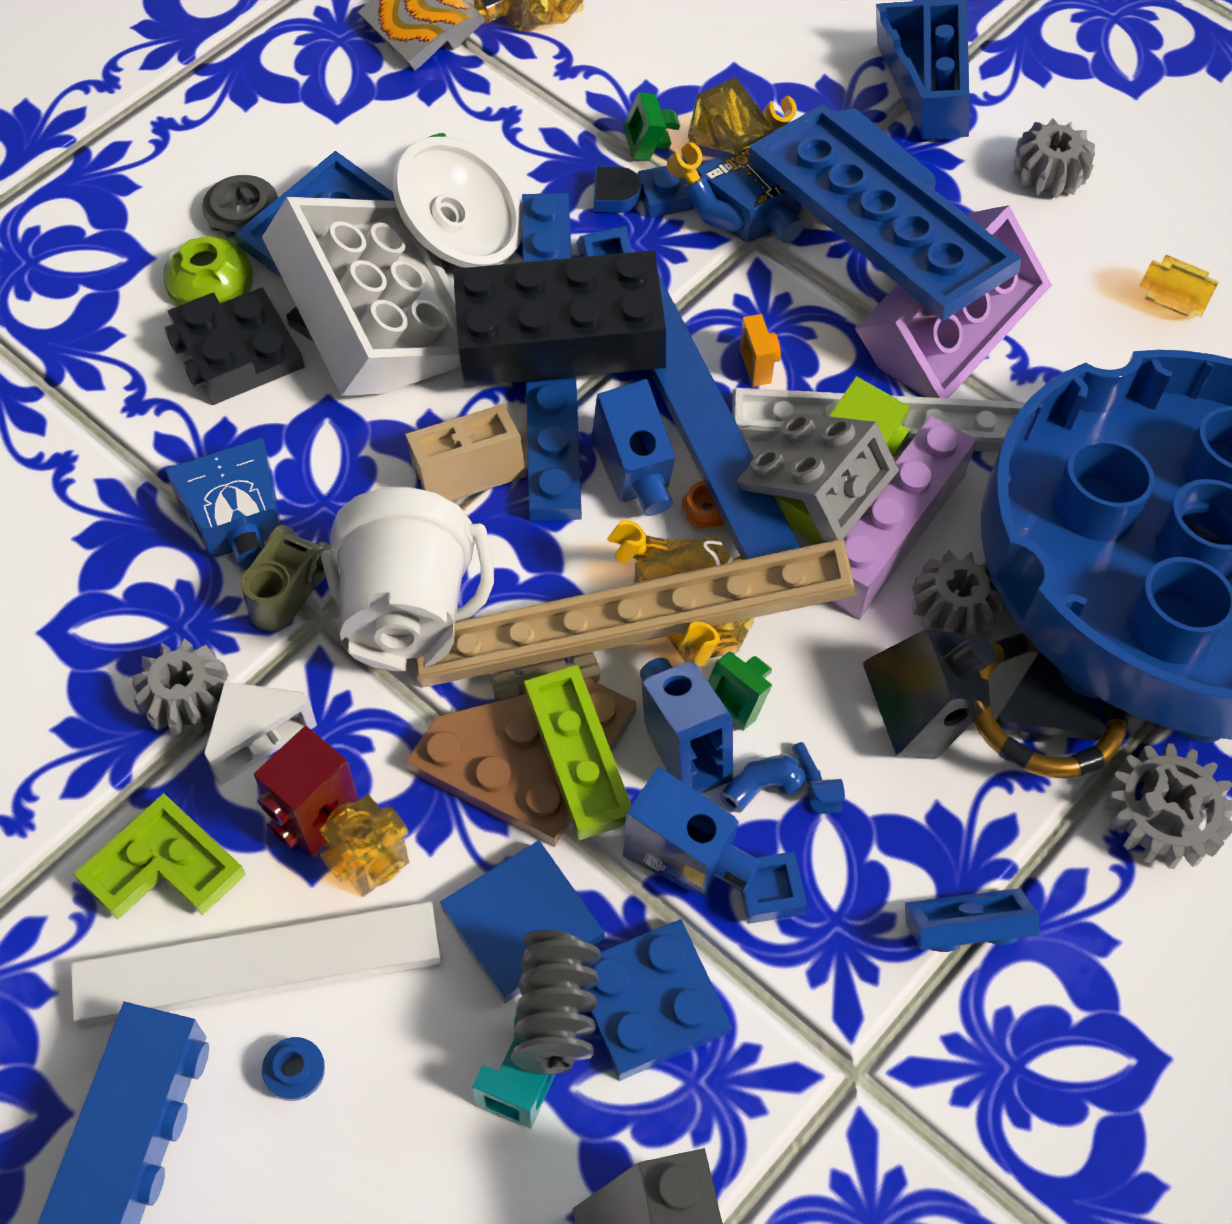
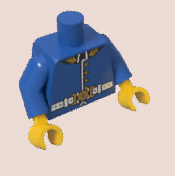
[667,96,804,243]

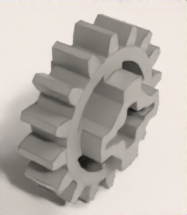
[1105,743,1232,869]

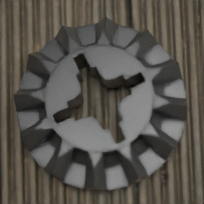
[202,175,278,238]

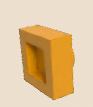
[739,314,781,387]

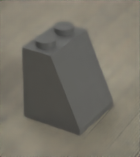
[573,1148,723,1224]

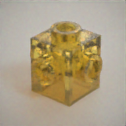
[320,794,410,897]

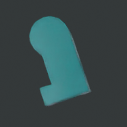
[472,1013,556,1129]

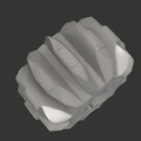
[1013,118,1095,199]
[912,549,1004,638]
[132,638,229,738]

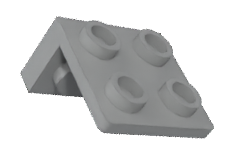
[737,413,899,541]

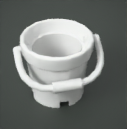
[321,487,494,671]

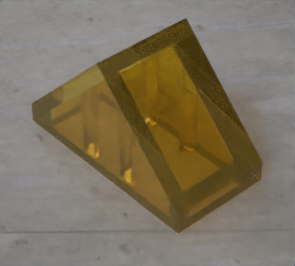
[688,77,774,153]

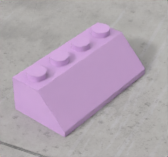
[855,205,1052,398]

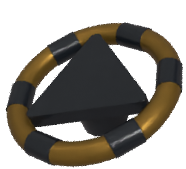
[973,633,1128,778]

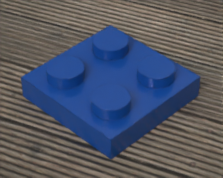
[581,919,732,1081]

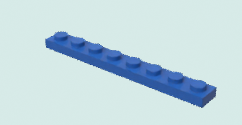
[522,193,582,521]

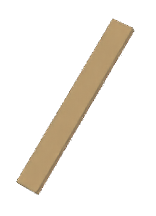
[415,539,856,688]

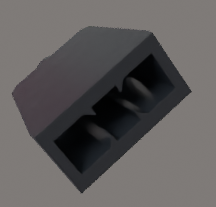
[862,629,996,759]

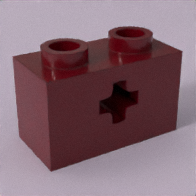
[253,725,361,857]

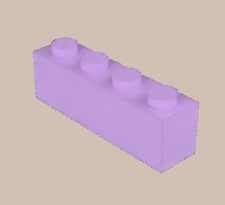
[830,415,977,620]

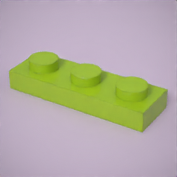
[524,665,632,840]

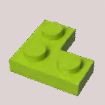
[73,793,246,920]

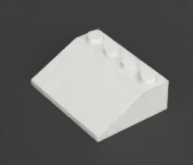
[262,197,461,396]

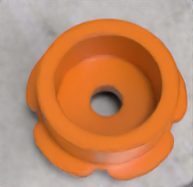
[681,480,724,529]

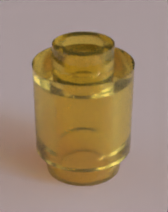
[1140,254,1219,317]

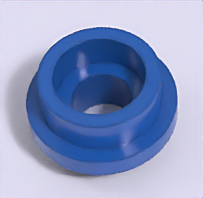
[262,1037,325,1101]

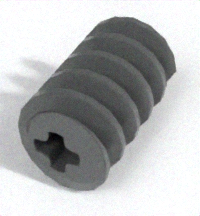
[511,930,601,1075]

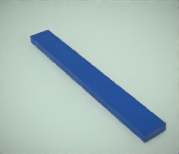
[649,273,801,560]

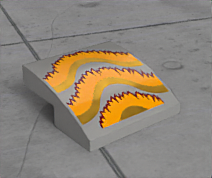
[358,0,486,71]

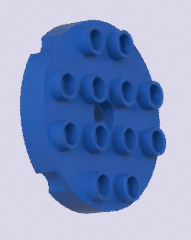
[980,349,1232,743]

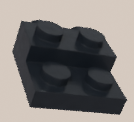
[164,287,305,405]

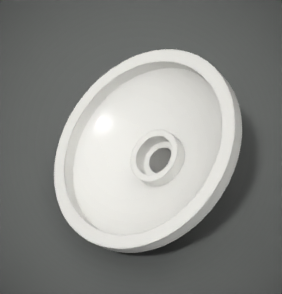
[392,137,523,268]

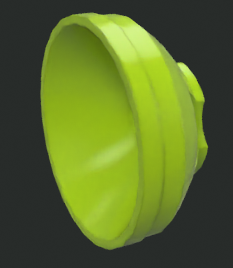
[163,236,253,306]

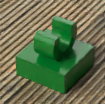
[623,92,681,161]
[708,651,773,731]

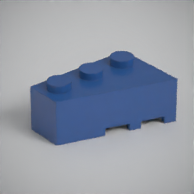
[876,0,970,139]

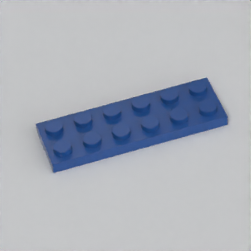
[749,104,1022,321]

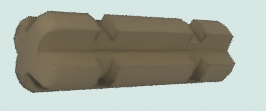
[491,652,600,702]

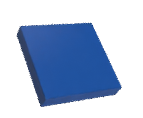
[440,840,605,1003]

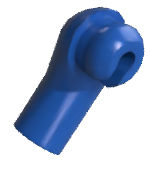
[720,754,806,813]

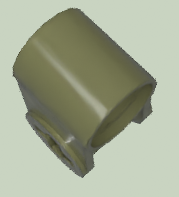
[241,524,332,631]

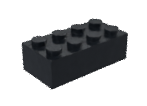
[453,250,666,387]

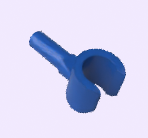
[792,742,845,814]

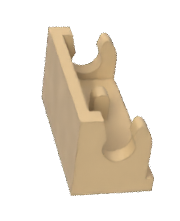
[405,404,526,501]

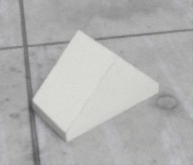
[204,682,317,786]

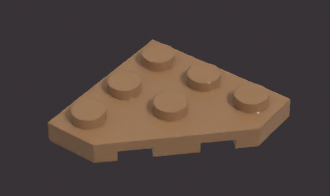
[406,678,637,847]

